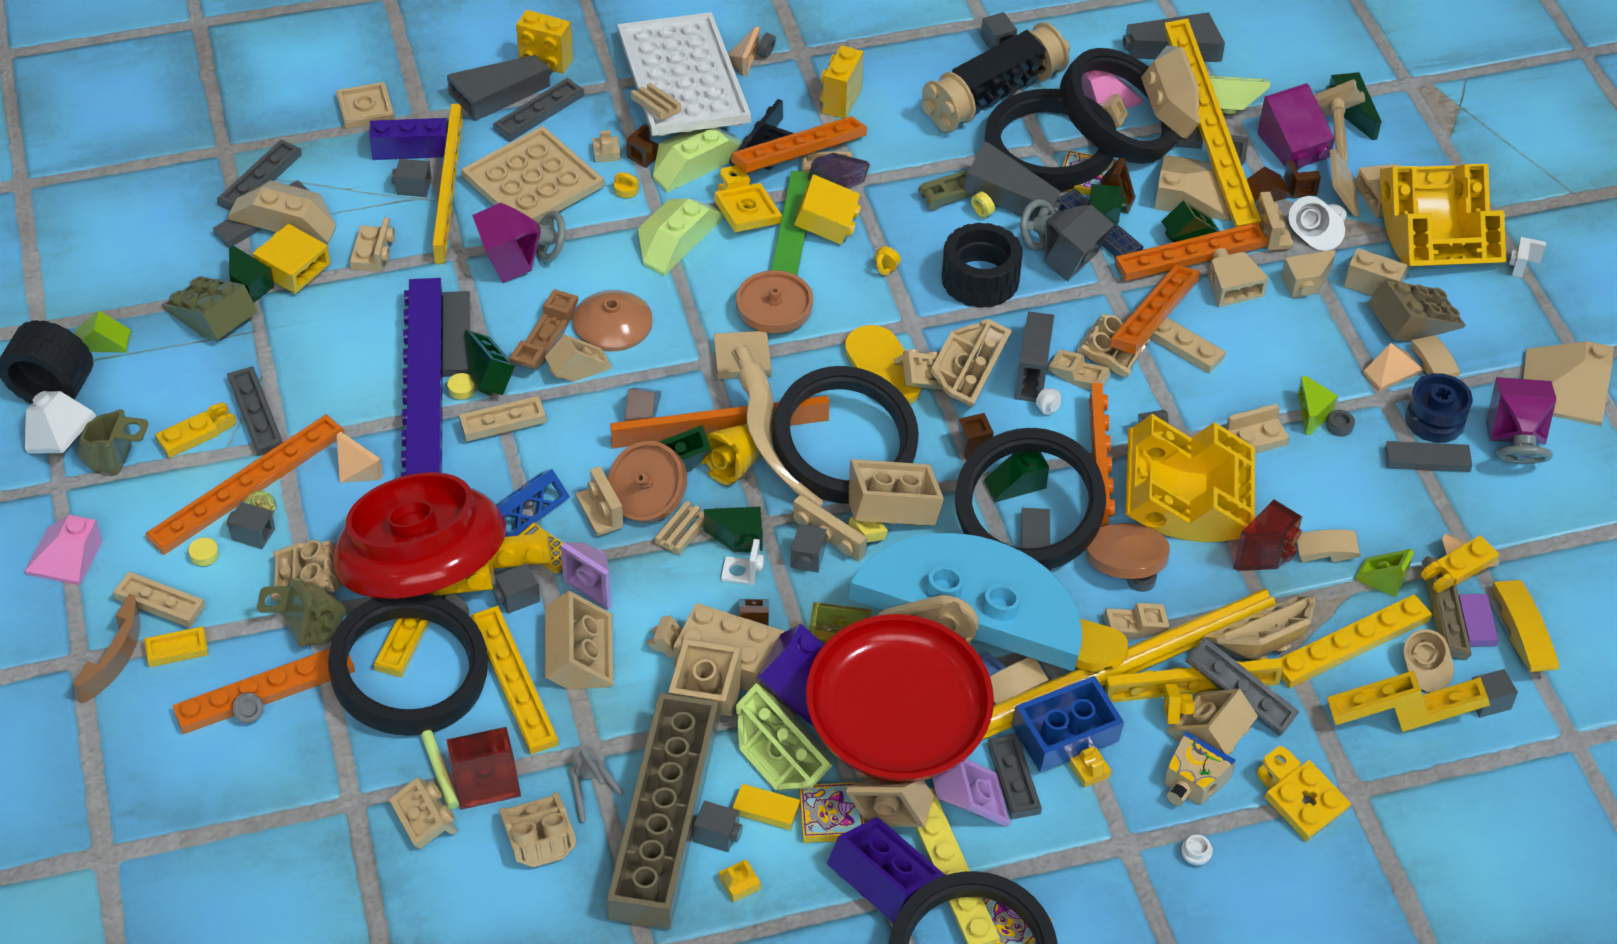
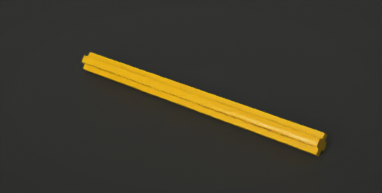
[982,589,1276,740]

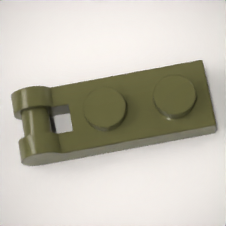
[918,169,973,211]

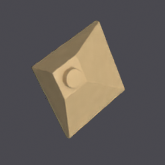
[1154,155,1231,221]
[1523,341,1614,426]

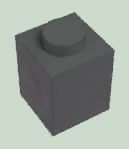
[981,12,1017,49]
[391,159,432,197]
[227,502,275,549]
[790,524,827,573]
[493,563,540,614]
[1471,669,1518,718]
[693,800,743,853]

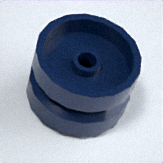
[1405,373,1473,443]

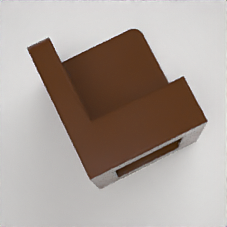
[626,124,659,168]
[1284,160,1321,199]
[958,413,994,460]

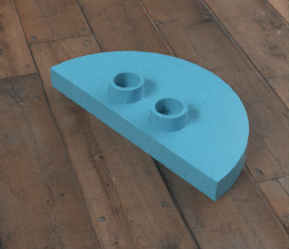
[848,533,1082,672]

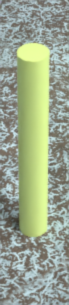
[421,730,459,809]

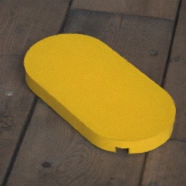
[845,325,922,404]
[1076,619,1129,672]

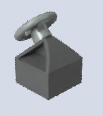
[1020,199,1115,281]

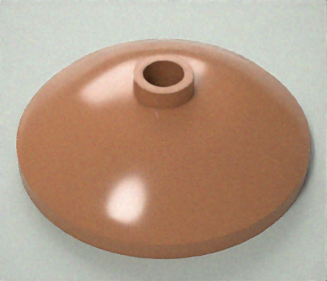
[573,290,653,352]

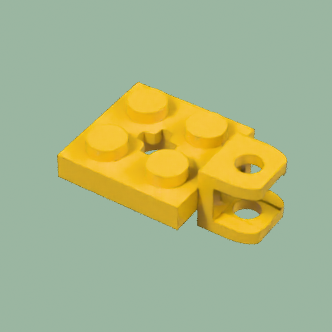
[714,166,782,232]
[1257,746,1352,842]

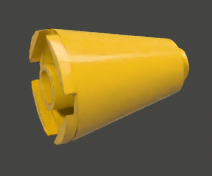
[701,423,772,485]

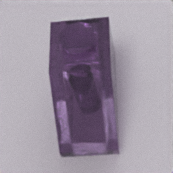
[808,152,870,189]

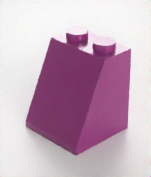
[1257,83,1335,168]

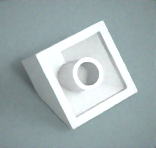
[25,391,96,454]

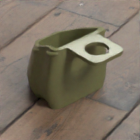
[77,409,149,476]
[257,578,346,648]

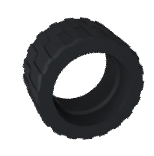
[941,222,1023,308]
[0,320,94,404]

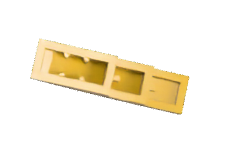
[1492,580,1560,672]

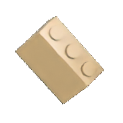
[849,459,944,526]
[545,590,614,689]

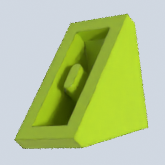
[75,310,131,353]
[1297,376,1338,435]
[1355,549,1414,597]

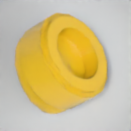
[614,172,639,198]
[874,246,901,276]

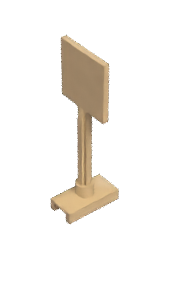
[1314,79,1365,217]

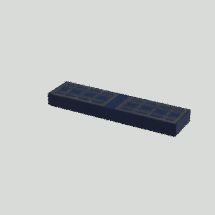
[1057,189,1144,257]

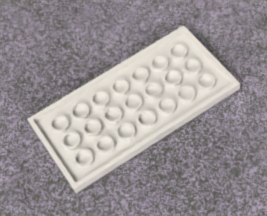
[617,12,751,136]

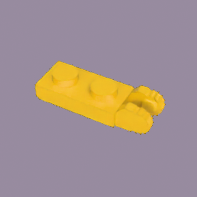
[155,402,237,458]
[1420,535,1500,593]

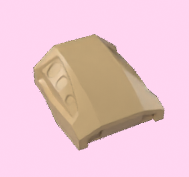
[1077,313,1150,377]
[271,540,341,601]
[499,792,577,868]

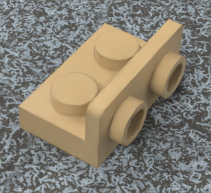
[1257,192,1293,250]
[350,217,395,272]
[894,349,944,390]
[1226,404,1290,454]
[576,466,623,536]
[389,777,458,849]

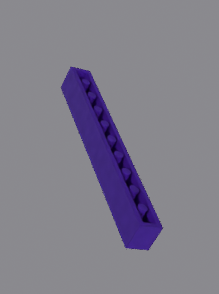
[401,278,443,477]

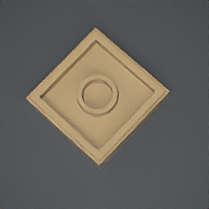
[336,82,395,129]
[714,331,771,379]

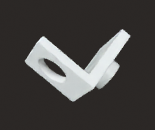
[721,539,764,585]

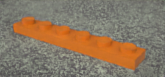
[731,116,867,173]
[1115,222,1268,281]
[1110,265,1200,354]
[1089,383,1115,527]
[172,648,355,734]

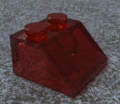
[1233,499,1302,571]
[446,727,521,810]

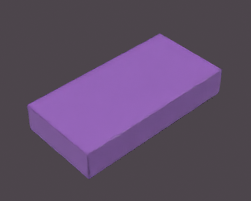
[1459,594,1499,647]

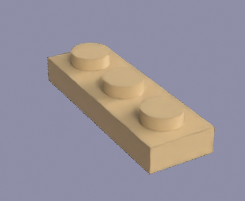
[1150,317,1226,374]
[459,396,546,442]
[793,495,867,562]
[113,571,206,628]

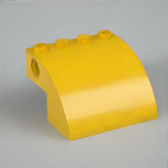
[1380,164,1506,266]
[1125,414,1255,542]

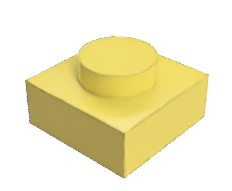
[848,517,888,543]

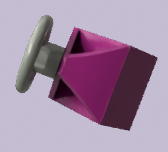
[472,203,566,283]
[1486,377,1557,464]

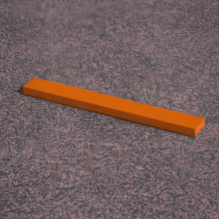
[610,396,829,449]
[145,414,344,555]

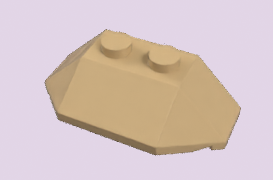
[1141,46,1200,139]
[228,180,336,245]
[930,319,1012,407]
[1202,594,1316,661]

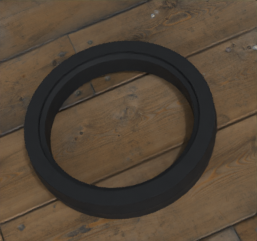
[1060,48,1180,164]
[985,89,1116,191]
[772,366,919,504]
[955,428,1106,570]
[328,594,488,736]
[889,871,1058,944]

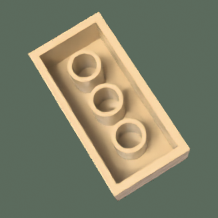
[673,603,785,703]

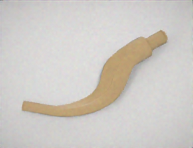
[731,344,823,507]

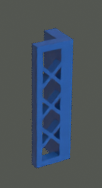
[496,469,570,537]

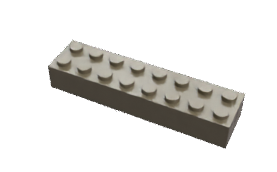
[607,693,719,929]

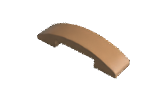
[509,289,578,369]
[73,594,140,703]

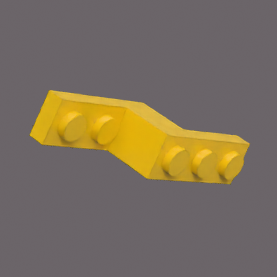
[427,532,552,596]
[1327,670,1490,732]

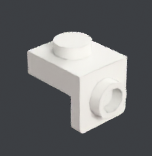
[1509,237,1546,278]

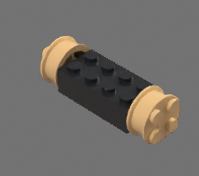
[921,22,1070,132]

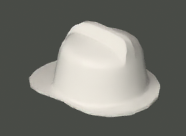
[1288,196,1345,251]

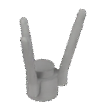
[569,747,623,823]

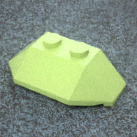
[1209,75,1271,114]
[653,128,742,193]
[638,199,725,276]
[736,683,833,791]

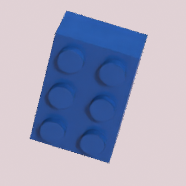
[1011,675,1124,772]

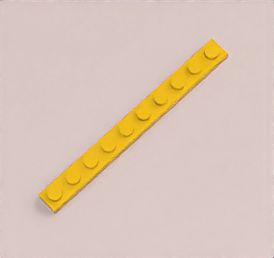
[1163,19,1261,228]

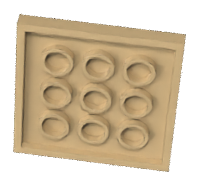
[461,125,604,224]

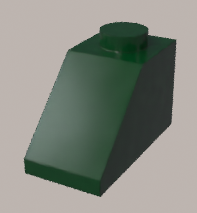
[1089,184,1127,225]
[1161,200,1220,242]
[229,245,274,303]
[659,425,712,472]
[984,451,1049,502]
[704,506,763,552]

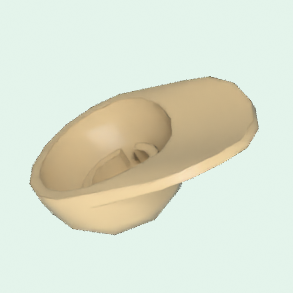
[1403,629,1454,693]

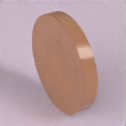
[736,270,813,333]
[608,441,687,523]
[1086,523,1170,579]

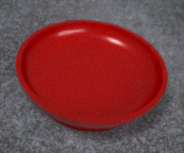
[333,472,506,599]
[806,614,994,782]

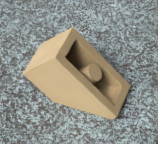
[1281,250,1336,298]
[545,334,612,382]

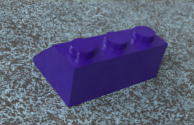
[369,118,449,160]
[756,624,825,726]
[826,817,945,923]

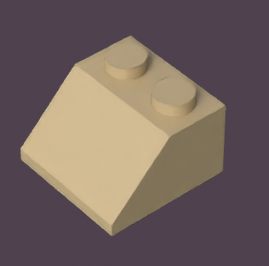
[1344,248,1410,296]
[668,639,742,717]
[1166,689,1258,755]
[846,778,934,827]

